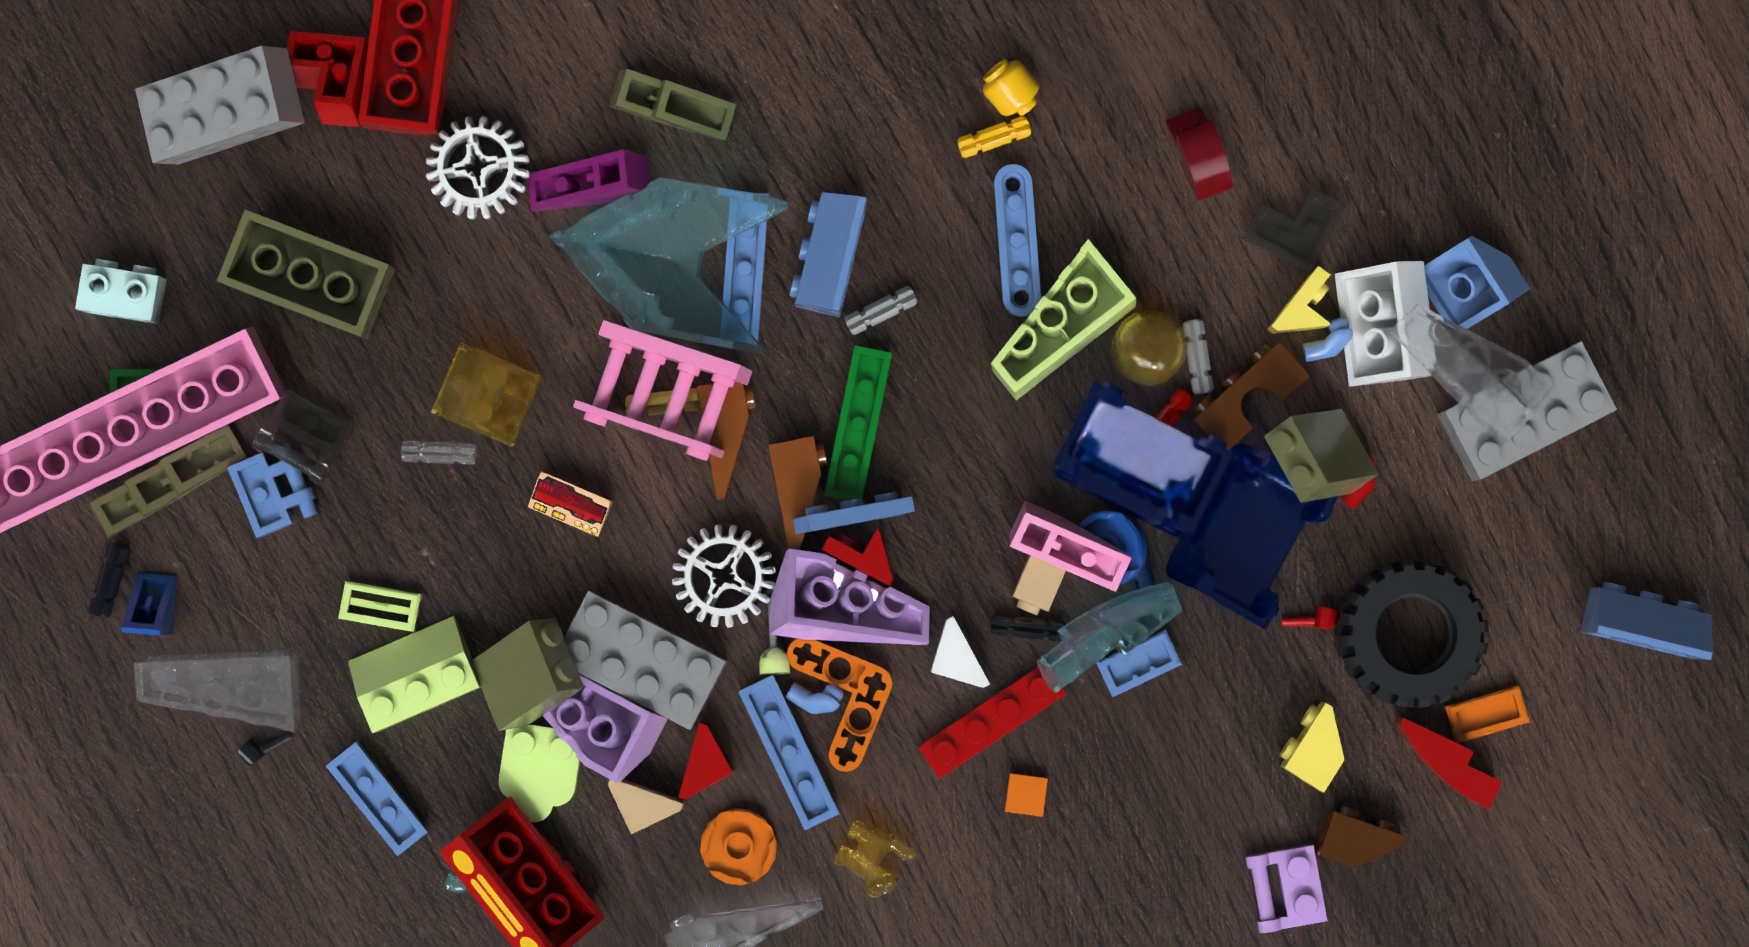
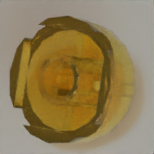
[1110,309,1188,386]

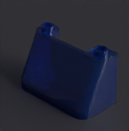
[1048,381,1234,540]
[1166,444,1339,630]

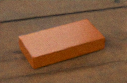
[1443,685,1530,743]

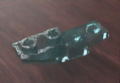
[1036,582,1183,693]

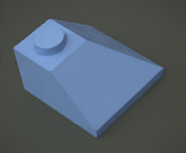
[1424,236,1531,337]

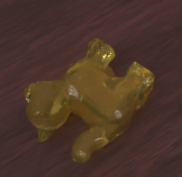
[833,819,916,898]

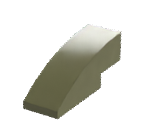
[609,69,737,141]

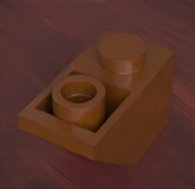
[1315,805,1407,868]

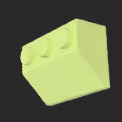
[348,616,481,733]

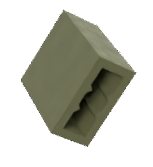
[1264,409,1378,503]
[471,618,584,731]

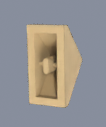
[608,779,685,834]

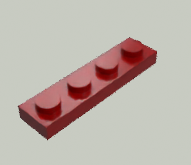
[918,662,1066,779]

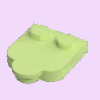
[499,724,580,822]

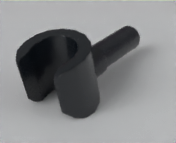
[237,732,293,765]

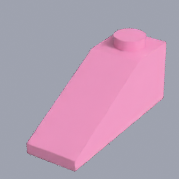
[1009,501,1132,592]

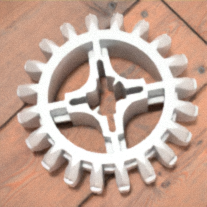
[426,116,530,220]
[672,524,776,628]

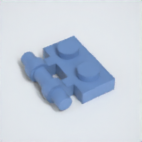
[227,443,318,538]

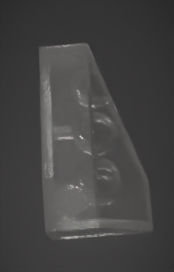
[1389,304,1553,442]
[665,899,825,947]

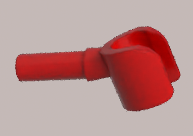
[1282,606,1337,630]

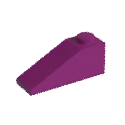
[528,149,652,212]

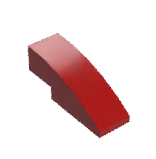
[1395,717,1502,810]

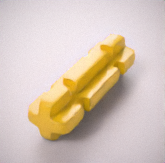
[957,116,1031,158]

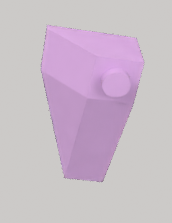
[769,548,930,645]
[543,673,668,783]

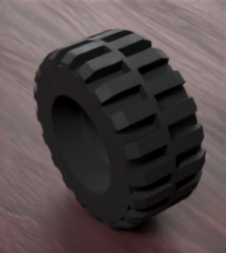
[1335,560,1489,708]

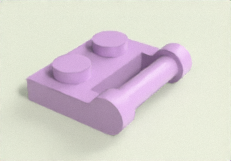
[1245,844,1327,933]

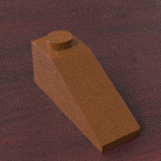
[697,382,756,501]
[768,436,827,550]

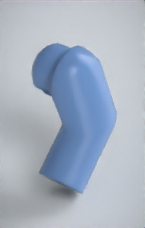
[1301,318,1353,362]
[785,682,843,714]

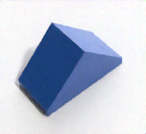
[121,573,177,636]

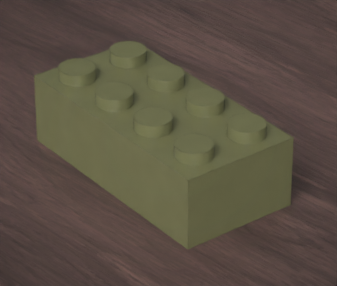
[217,210,395,340]

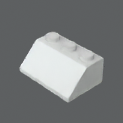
[1335,261,1438,387]

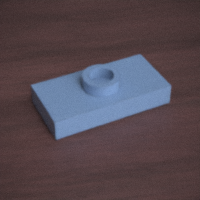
[1096,630,1182,697]

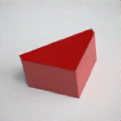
[678,722,735,800]

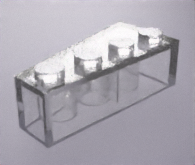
[134,649,301,732]

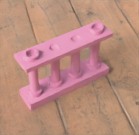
[573,320,752,461]

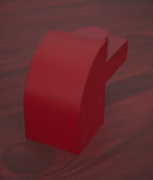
[1165,107,1233,201]

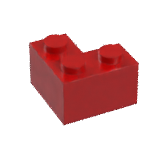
[286,31,368,127]

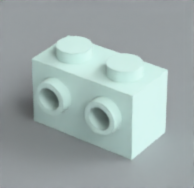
[75,259,167,324]

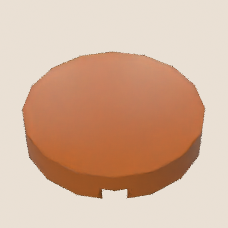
[700,808,777,885]

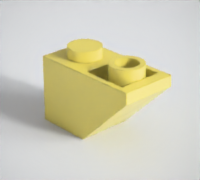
[1280,702,1344,793]

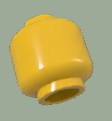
[983,59,1039,116]

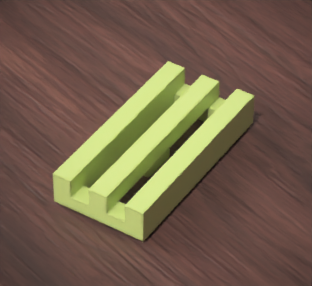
[338,581,422,632]

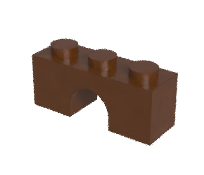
[1191,342,1310,455]

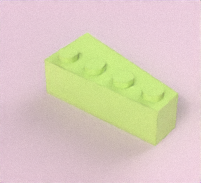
[991,239,1136,400]

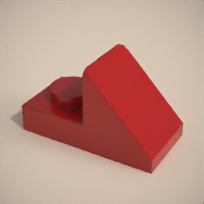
[822,527,893,586]

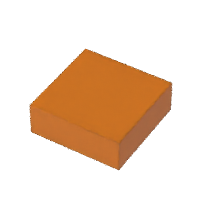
[1004,773,1048,817]

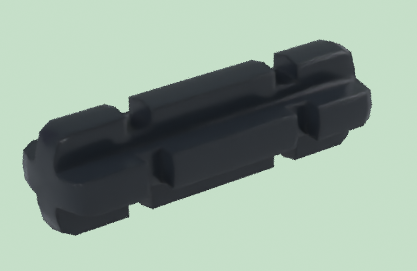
[89,543,130,618]
[991,614,1066,642]

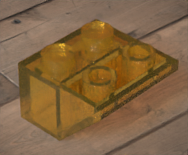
[431,342,542,447]

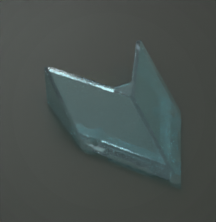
[549,177,789,354]

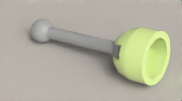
[759,587,790,675]

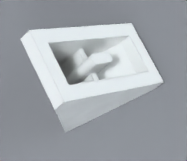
[930,616,990,688]

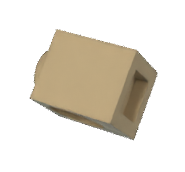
[1011,555,1066,616]

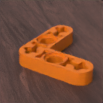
[787,638,892,772]

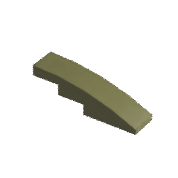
[89,424,247,538]

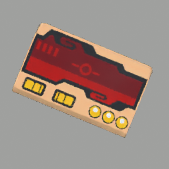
[528,471,613,537]

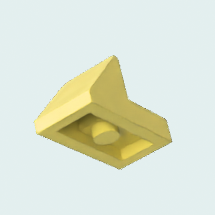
[1267,266,1331,334]

